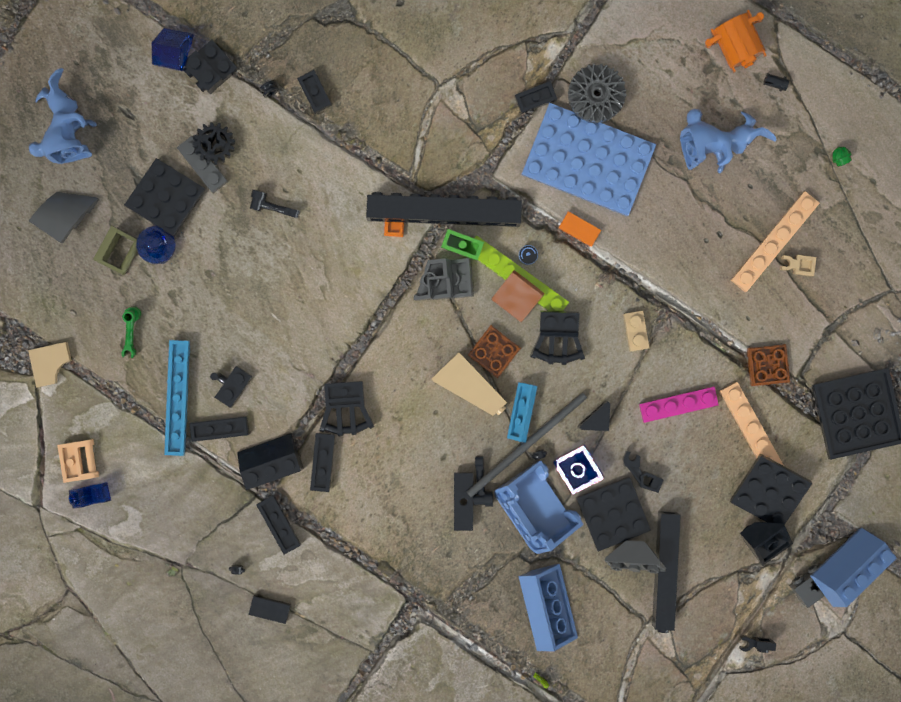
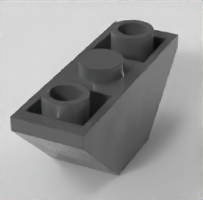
[605,540,666,574]

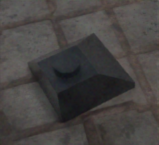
[740,522,793,566]

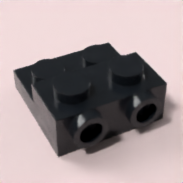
[182,39,239,95]

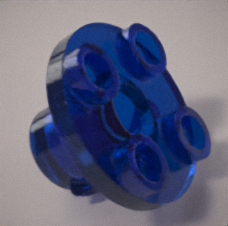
[136,226,176,264]

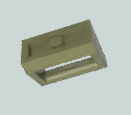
[93,226,142,275]

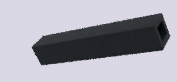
[652,511,681,633]

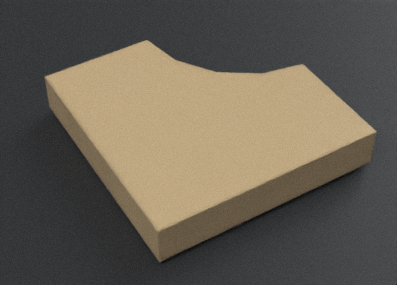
[28,342,72,388]

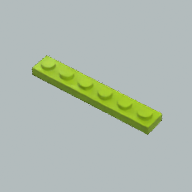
[474,235,569,311]

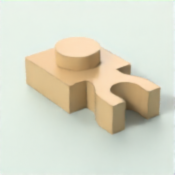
[780,255,817,277]

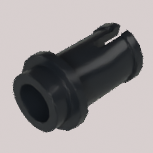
[763,73,790,92]

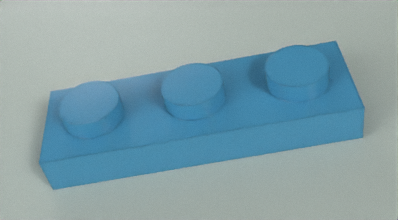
[507,382,537,443]

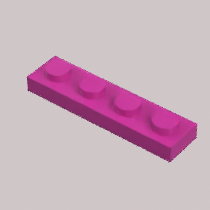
[639,386,719,423]

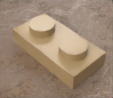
[623,311,649,352]

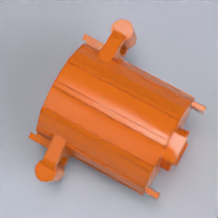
[705,10,767,73]

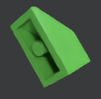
[441,229,484,261]

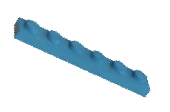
[164,340,190,456]

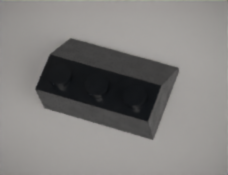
[237,433,304,490]

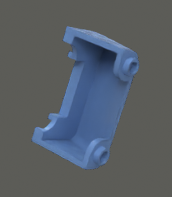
[494,460,584,554]

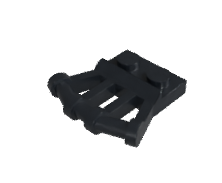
[530,310,585,365]
[319,381,375,436]

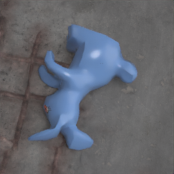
[29,68,97,164]
[680,109,776,173]

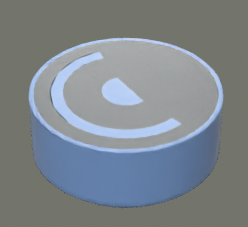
[519,245,538,265]

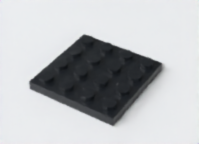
[812,368,901,460]

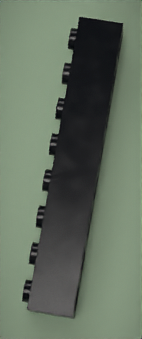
[366,192,522,227]

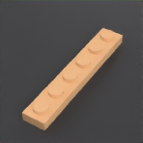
[731,191,820,292]
[719,382,784,466]

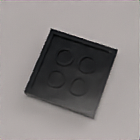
[124,158,206,237]
[730,453,812,525]
[576,477,651,552]

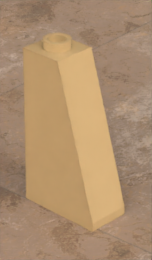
[431,353,507,416]

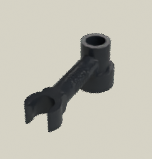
[250,189,299,218]
[473,456,493,507]

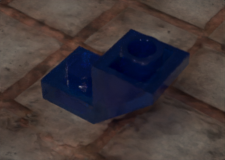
[69,482,111,509]

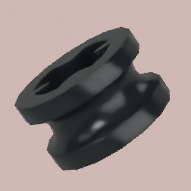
[259,80,279,98]

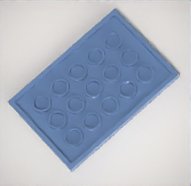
[521,103,656,217]

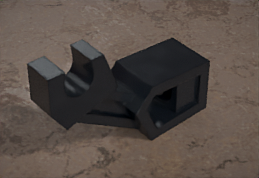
[622,451,663,493]

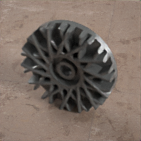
[568,63,627,123]

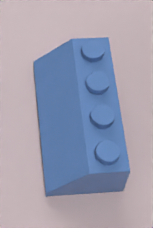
[810,528,897,607]
[519,564,578,651]

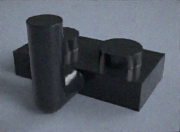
[210,366,253,408]

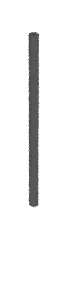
[466,393,587,497]

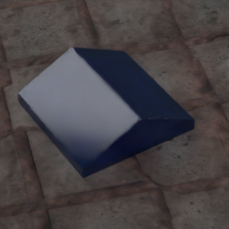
[151,28,194,72]
[553,444,605,494]

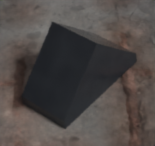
[578,400,610,431]

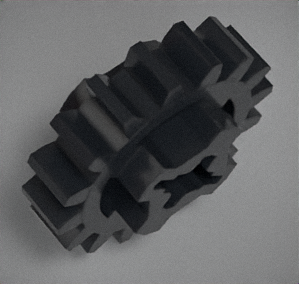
[193,122,235,165]

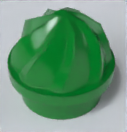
[832,147,852,167]

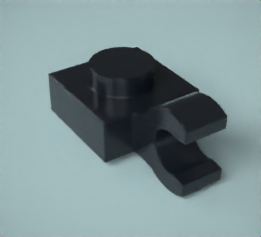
[739,635,776,653]

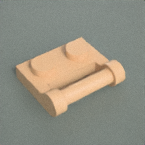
[57,439,99,483]

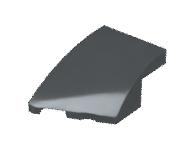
[29,192,99,243]
[414,258,474,301]

